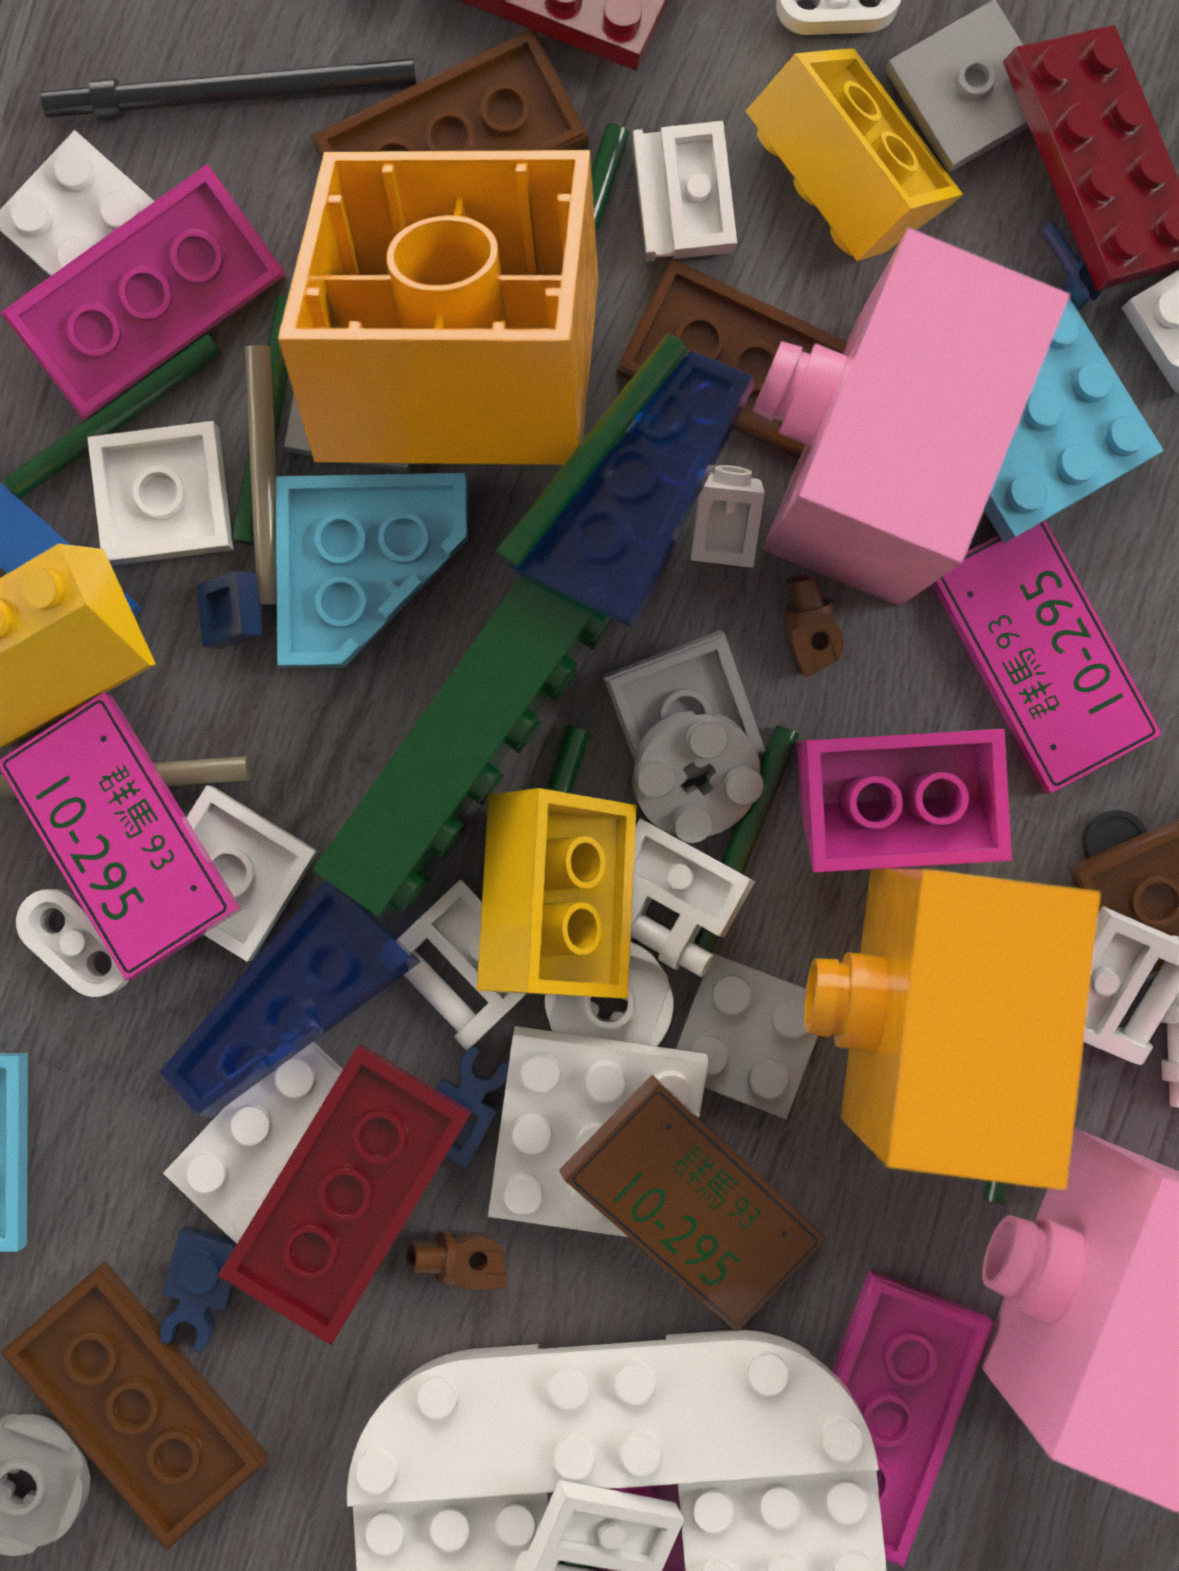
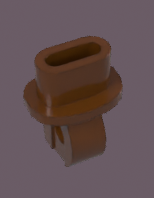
[784,573,844,677]
[406,1231,506,1290]

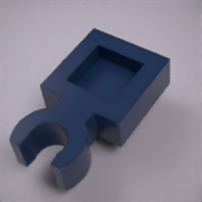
[436,1043,509,1169]
[160,1226,237,1353]

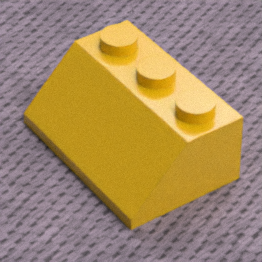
[745,48,963,261]
[0,544,156,748]
[477,788,637,999]

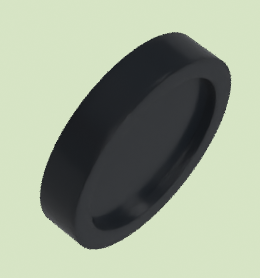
[1082,810,1147,858]

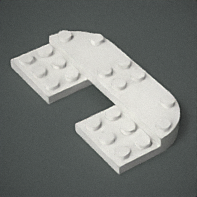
[347,1330,887,1571]

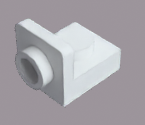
[690,465,765,568]

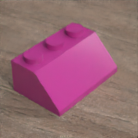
[796,729,1012,872]

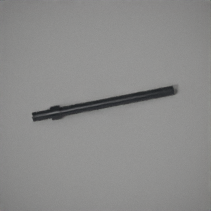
[41,58,417,120]

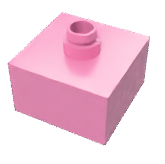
[753,228,1070,607]
[978,1128,1179,1513]

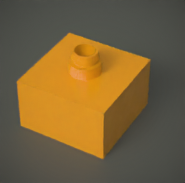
[278,150,599,465]
[804,868,1100,1190]

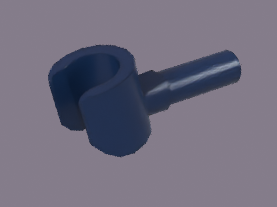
[1039,221,1103,311]

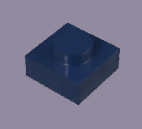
[197,570,262,649]

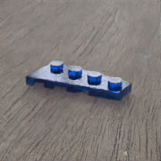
[509,350,754,628]
[159,880,421,1118]

